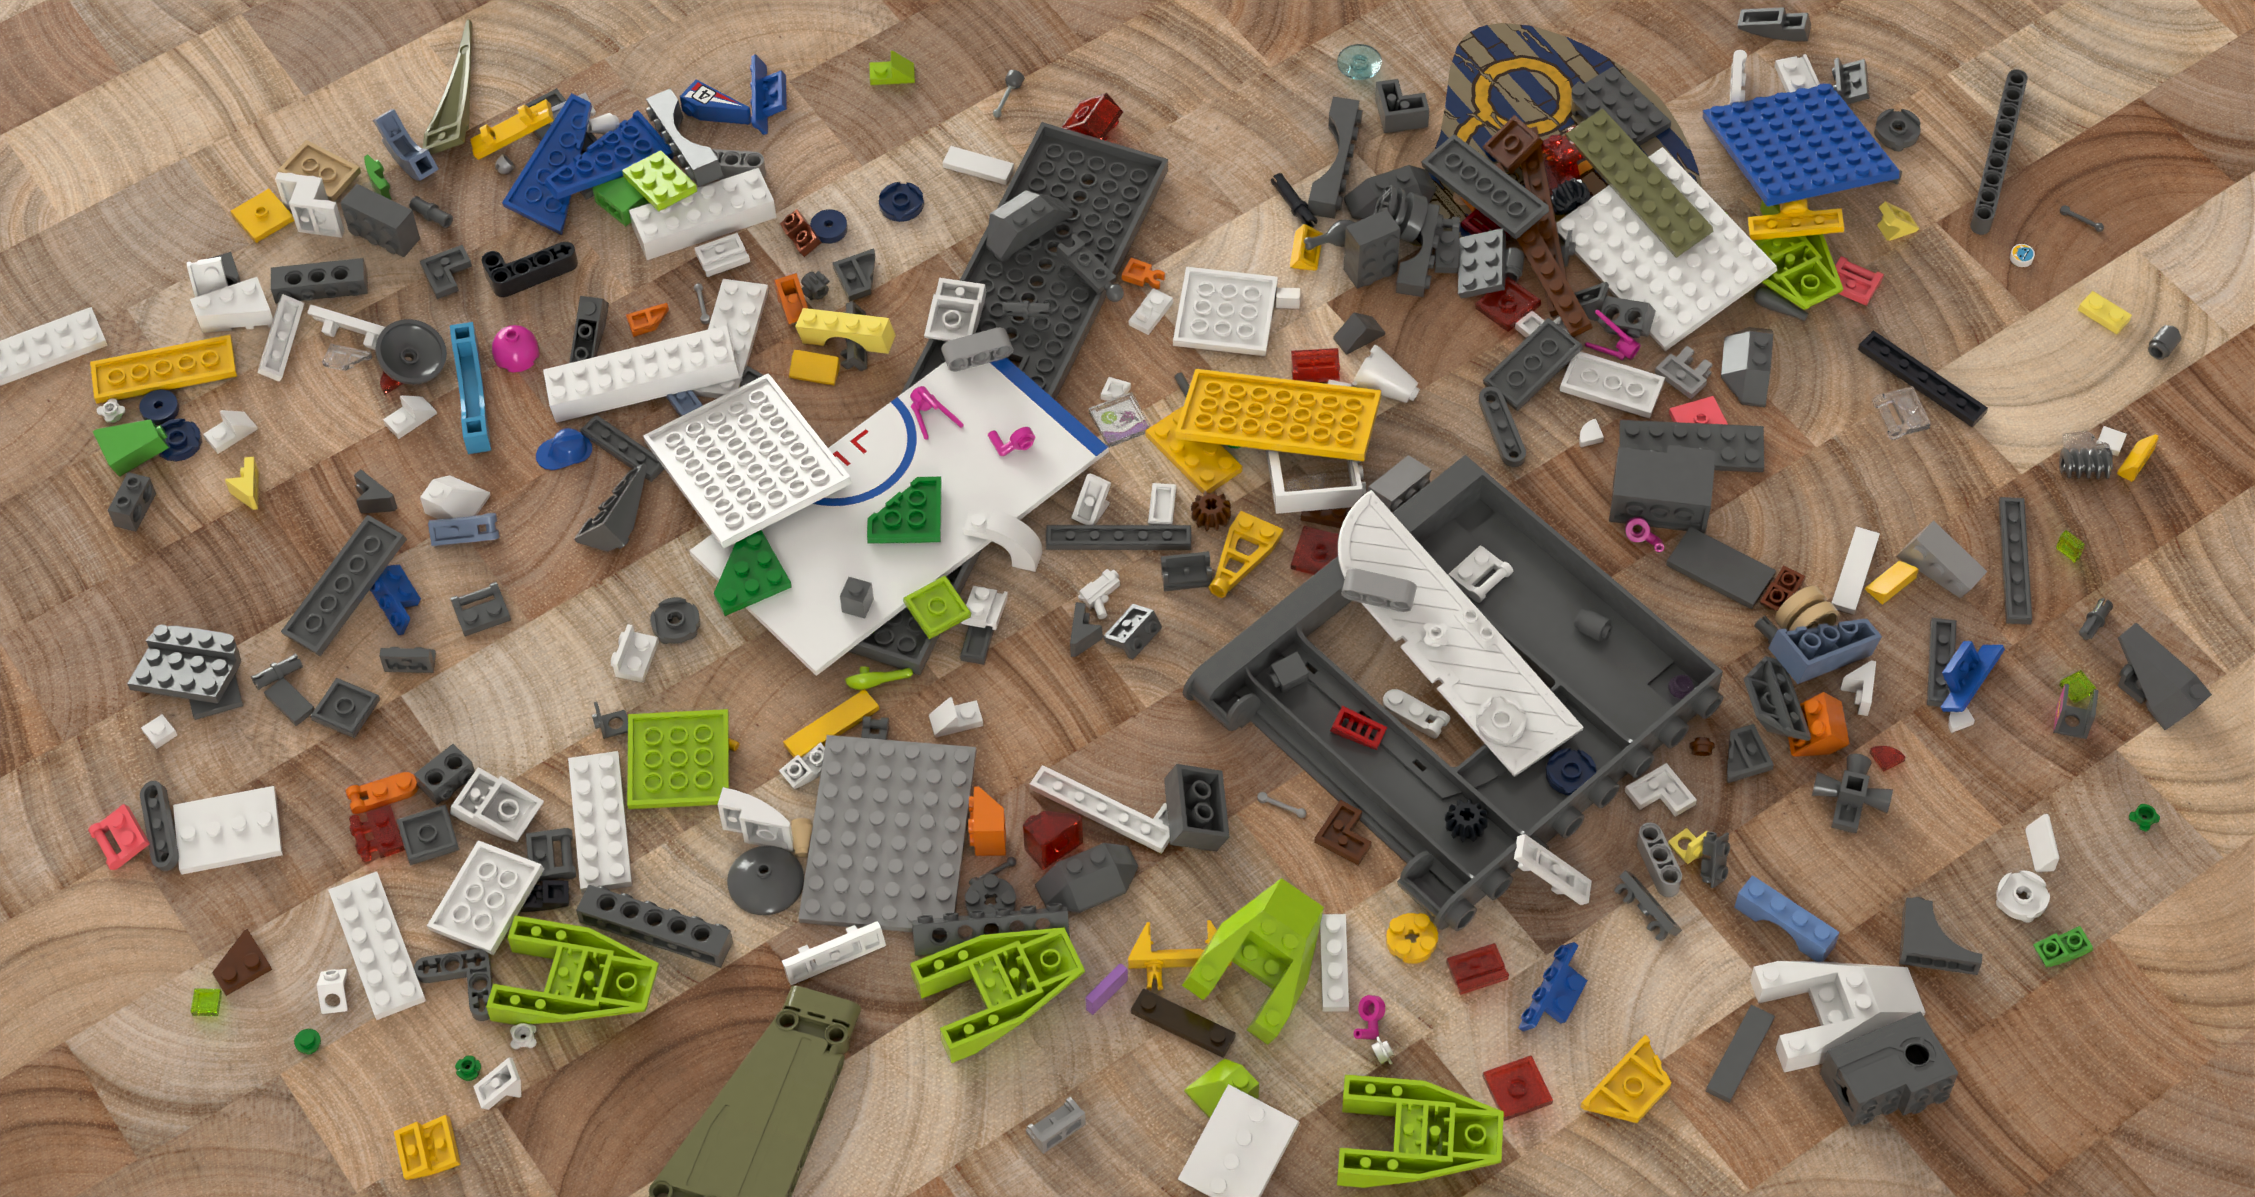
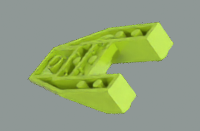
[1725,200,1843,310]
[1181,878,1324,1045]
[486,915,659,1025]
[910,927,1085,1063]
[1337,1074,1504,1188]

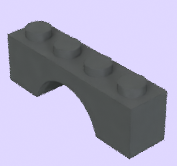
[1396,204,1443,297]

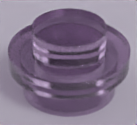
[1668,675,1694,699]

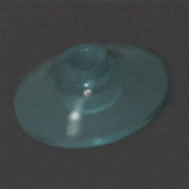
[1337,44,1382,80]

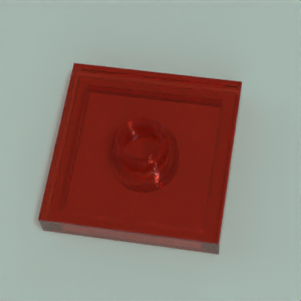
[1475,277,1541,332]
[1291,526,1339,575]
[1482,1055,1553,1121]

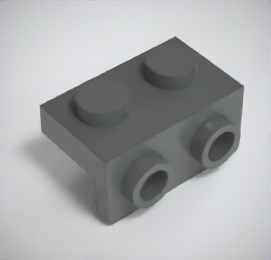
[1832,58,1870,105]

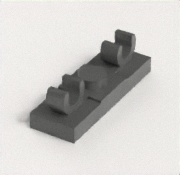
[840,301,867,371]
[1614,870,1682,941]

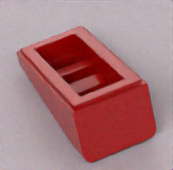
[1330,706,1387,750]

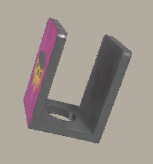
[2053,684,2099,739]

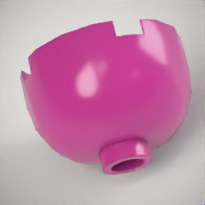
[492,325,540,373]

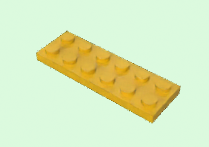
[90,335,237,404]

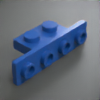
[750,54,787,135]
[370,564,421,635]
[1941,641,2005,712]
[1518,942,1588,1032]

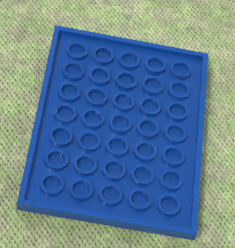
[1703,84,1899,207]

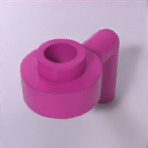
[988,427,1035,456]
[1625,517,1664,552]
[1353,995,1385,1040]

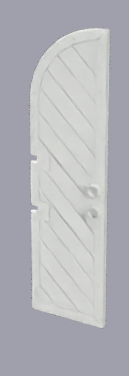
[1338,490,1584,777]

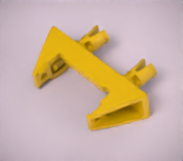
[1128,920,1232,991]

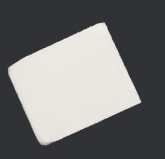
[1276,288,1300,309]

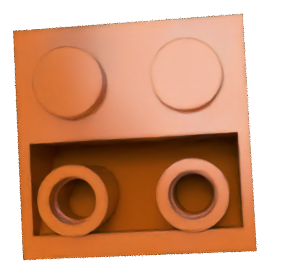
[1788,692,1850,757]
[968,786,1006,856]

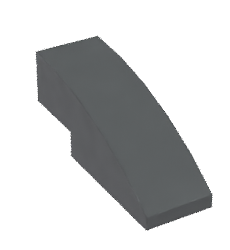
[1737,7,1811,41]

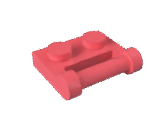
[1835,256,1884,306]
[88,804,150,870]

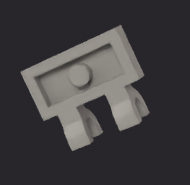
[1655,346,1713,399]

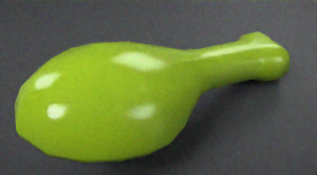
[845,666,913,690]

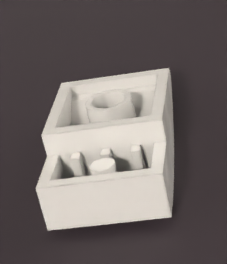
[924,278,987,341]
[450,767,544,842]
[718,787,794,852]

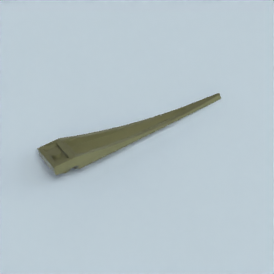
[422,19,472,155]

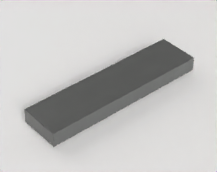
[580,415,664,482]
[1927,618,1957,707]
[1706,1005,1775,1103]

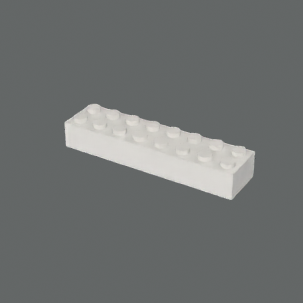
[543,325,740,423]

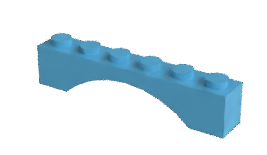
[450,322,492,454]

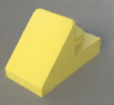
[1877,201,1919,241]
[225,457,259,510]

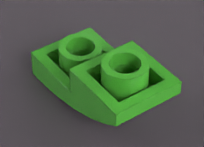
[364,154,391,200]
[2033,926,2093,968]

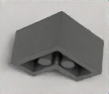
[1375,79,1430,133]

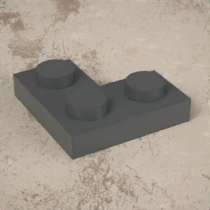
[420,245,472,299]

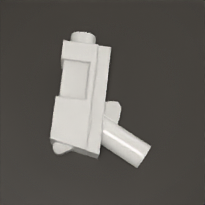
[1078,569,1120,619]

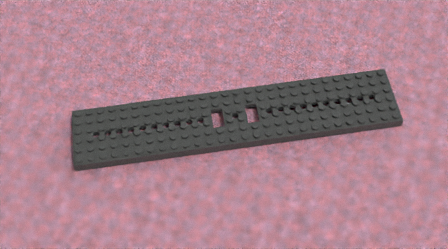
[848,122,1168,675]

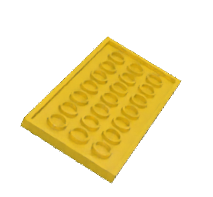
[1175,369,1381,461]

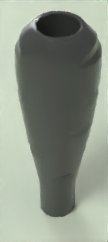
[1754,287,1809,321]

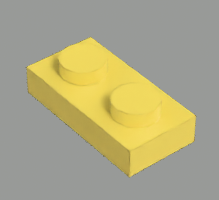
[2078,291,2132,334]

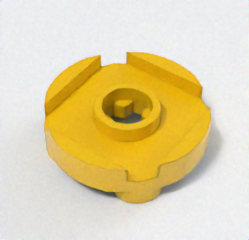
[1386,913,1438,964]

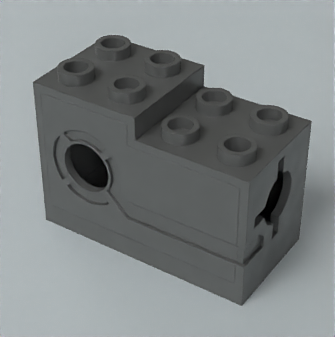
[1609,445,1716,533]
[1820,1011,1958,1127]

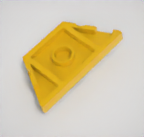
[1580,1035,1671,1123]

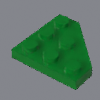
[867,476,942,544]
[714,530,792,616]

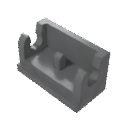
[1161,551,1212,591]

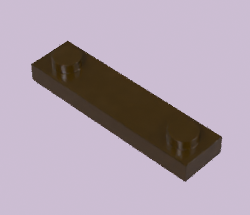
[1131,988,1236,1058]

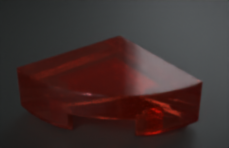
[380,371,404,395]
[1869,746,1906,772]

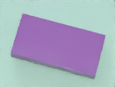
[1086,964,1128,1015]

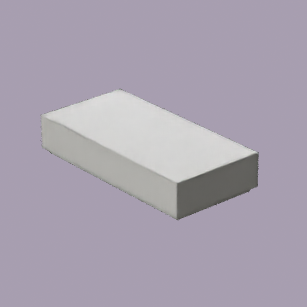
[1148,483,1176,525]

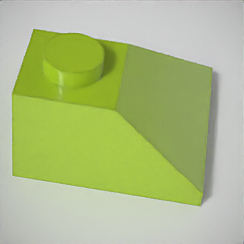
[1184,1058,1259,1119]

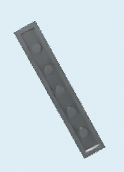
[1999,497,2032,625]
[1046,525,1191,550]

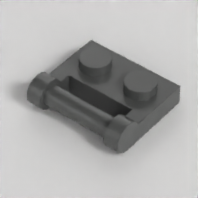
[450,582,511,637]
[526,828,576,882]

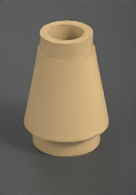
[791,818,813,858]

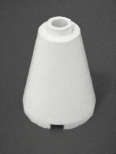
[1352,345,1420,403]

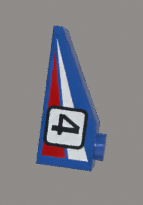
[680,79,751,125]

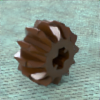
[1191,491,1231,531]

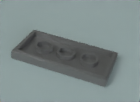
[1483,318,1583,411]
[1666,527,1776,609]

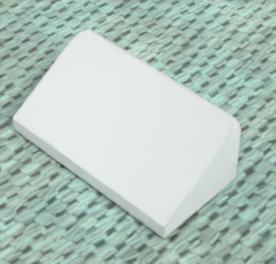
[2025,814,2060,872]

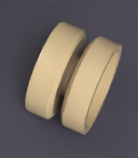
[1775,585,1840,631]

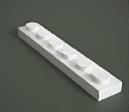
[1030,765,1170,854]

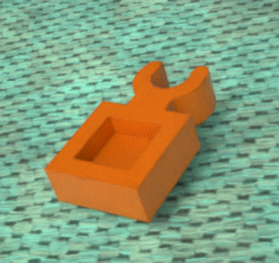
[1122,258,1165,289]

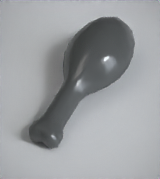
[1304,220,1355,251]

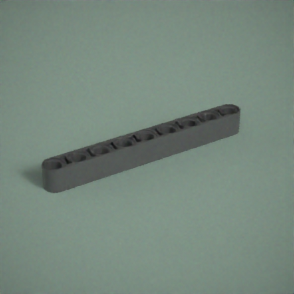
[1970,69,2028,235]

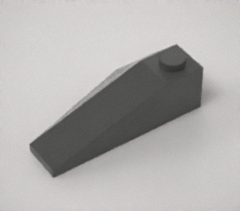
[574,463,647,552]

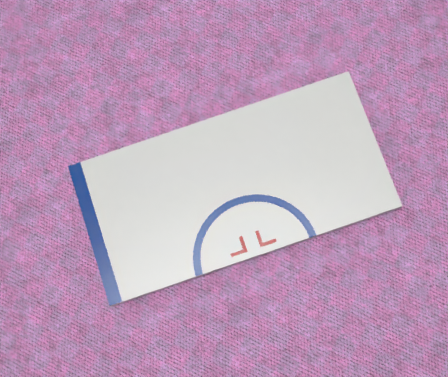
[689,358,1109,676]

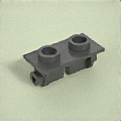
[1700,832,1730,888]

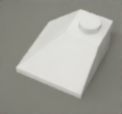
[420,475,491,519]

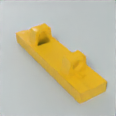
[470,99,554,160]

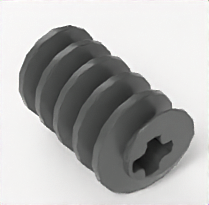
[2059,448,2113,479]

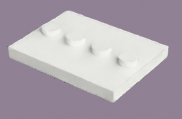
[173,786,283,875]
[427,841,544,955]
[1178,1084,1300,1197]

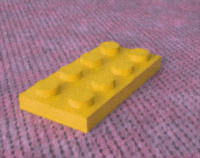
[1145,406,1243,494]

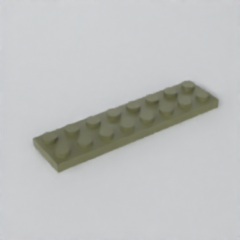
[1566,108,1714,258]

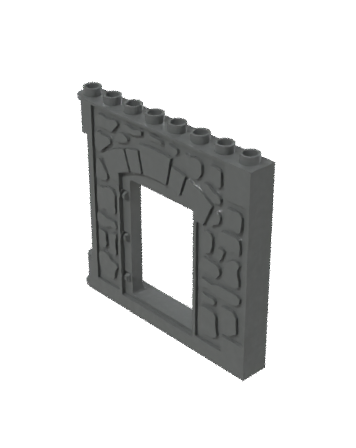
[1182,455,1723,931]

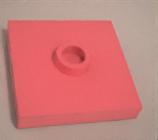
[1669,396,1728,425]

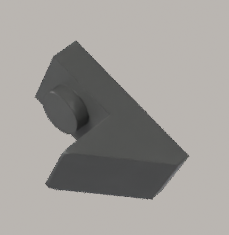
[354,469,397,513]
[1070,602,1103,657]

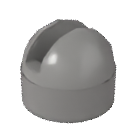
[495,154,515,174]

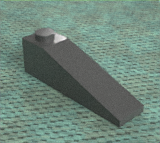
[2118,623,2212,730]

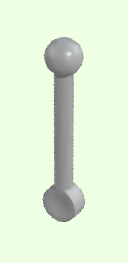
[694,283,710,324]
[1257,792,1306,818]

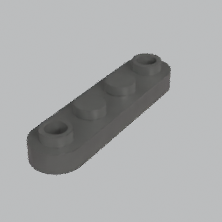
[1479,387,1526,467]
[140,781,179,871]

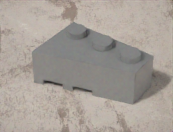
[1367,455,1431,513]
[1897,520,1987,598]

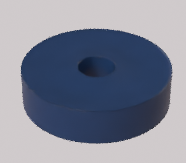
[810,209,848,244]
[139,389,179,426]

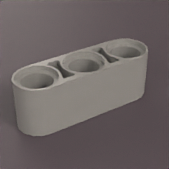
[712,149,766,180]
[941,327,1014,372]
[1341,569,1417,612]
[1637,822,1682,897]

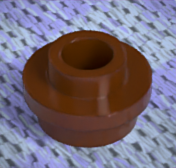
[1689,737,1715,756]

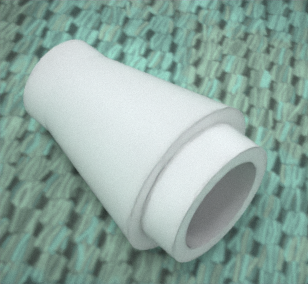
[586,113,620,135]

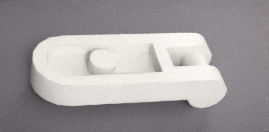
[1729,50,1747,105]
[1383,689,1451,739]

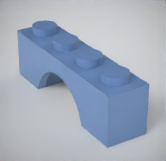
[1734,875,1840,962]

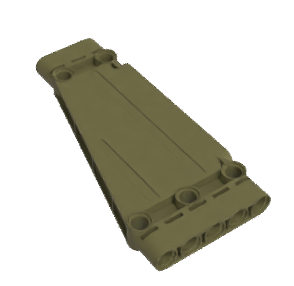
[648,986,861,1197]

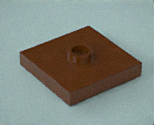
[1483,115,1544,174]

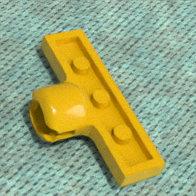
[1748,198,1844,240]

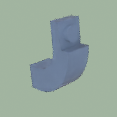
[373,109,439,181]

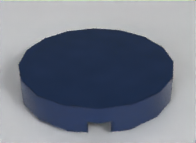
[879,182,924,222]
[159,418,202,462]
[1546,748,1597,796]

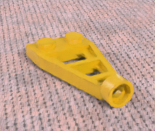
[1209,511,1284,598]

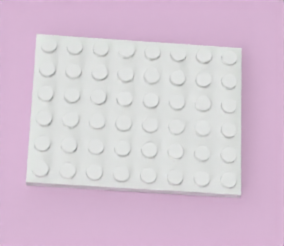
[1557,147,1777,351]
[643,373,852,549]

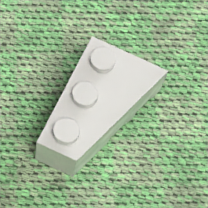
[190,277,273,333]

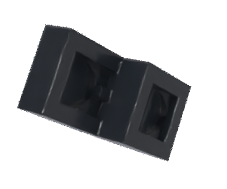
[520,880,569,912]

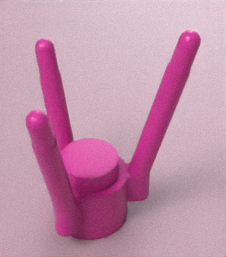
[1585,310,1641,361]
[910,386,964,440]

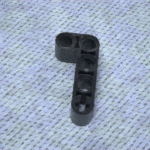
[481,241,578,298]

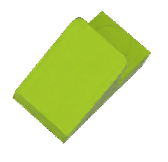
[869,50,915,85]

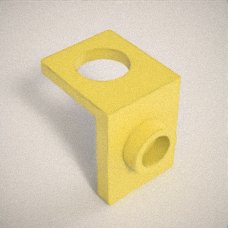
[1668,828,1708,864]

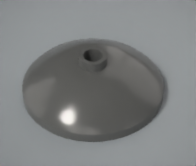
[375,319,447,385]
[727,846,804,915]

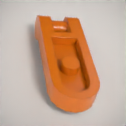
[345,772,419,814]

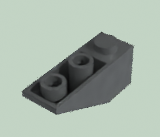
[569,296,609,363]

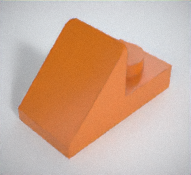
[774,273,808,325]

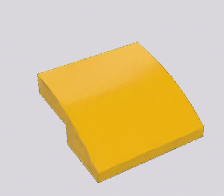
[394,1115,461,1180]

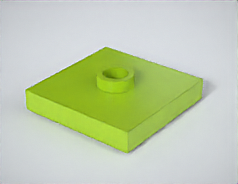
[903,576,971,639]

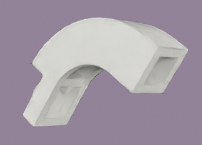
[963,509,1043,572]

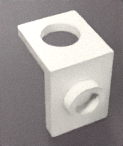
[317,969,348,1014]

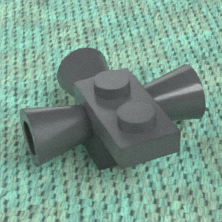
[1812,754,1893,834]

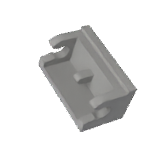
[1026,1097,1086,1154]

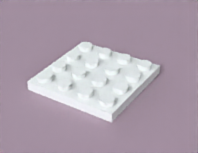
[1173,267,1278,356]

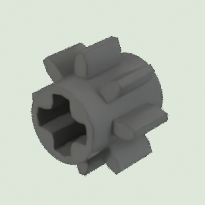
[801,271,830,300]

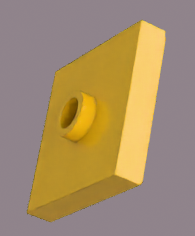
[230,188,295,243]

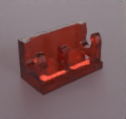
[1291,348,1340,384]

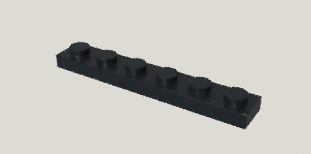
[1858,330,1988,427]

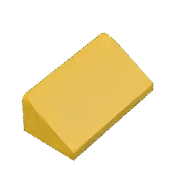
[1290,224,1323,271]
[789,350,840,386]
[2117,434,2159,482]
[1865,561,1919,605]

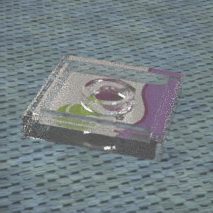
[1089,392,1151,448]

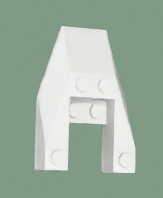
[1750,961,1926,1072]

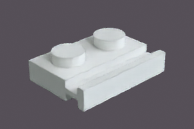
[1775,54,1820,93]
[694,233,750,277]
[187,257,228,297]
[961,586,1008,630]

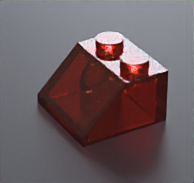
[1061,93,1123,141]
[1023,811,1083,870]

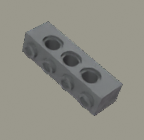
[271,258,368,303]

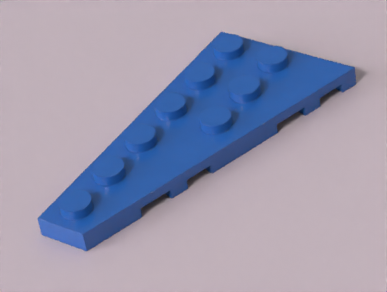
[502,93,592,235]
[545,110,674,199]

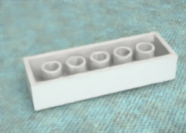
[629,168,776,260]

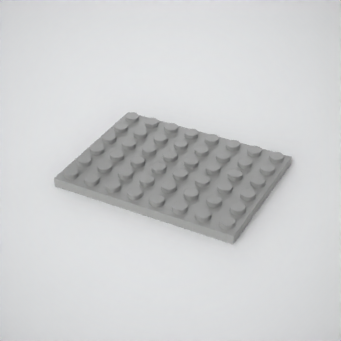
[798,735,977,935]

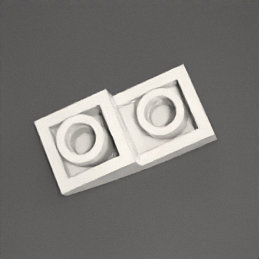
[779,742,825,789]

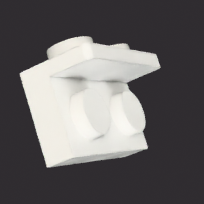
[611,624,659,683]

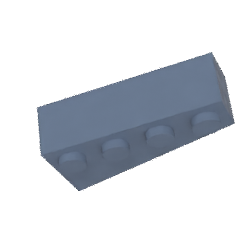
[1768,619,1882,684]

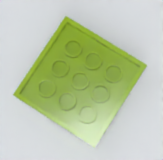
[627,709,729,809]

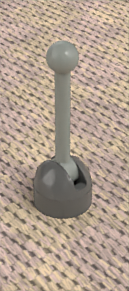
[993,70,1025,118]

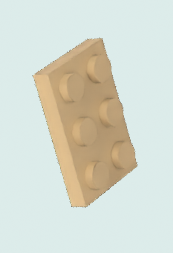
[278,140,361,202]

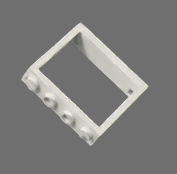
[1266,450,1366,514]

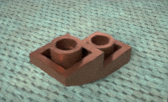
[780,209,822,257]
[1760,565,1805,612]

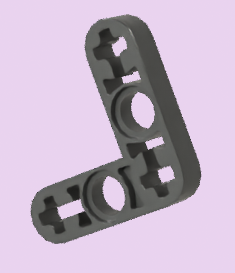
[414,949,493,1021]

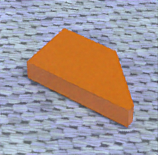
[626,303,669,337]

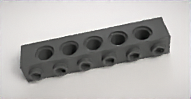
[576,885,733,968]
[912,903,1070,956]

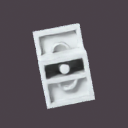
[275,172,345,238]

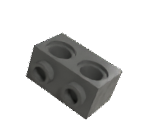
[1598,296,1656,338]
[108,472,156,532]
[414,744,475,805]

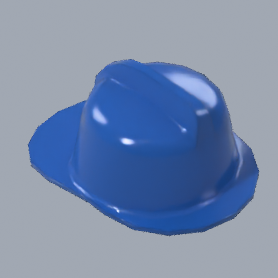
[536,428,592,470]

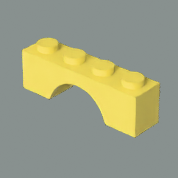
[795,308,896,354]

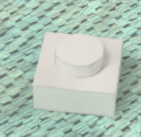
[141,714,177,749]

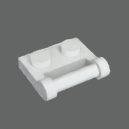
[1448,545,1513,603]

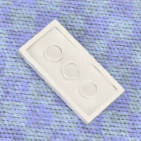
[1560,352,1665,419]

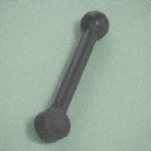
[2060,205,2104,232]
[969,857,1016,886]

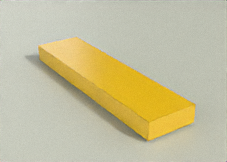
[783,689,879,758]

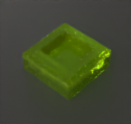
[2056,530,2085,563]
[2059,670,2096,703]
[190,988,222,1016]

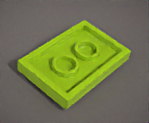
[622,150,697,212]

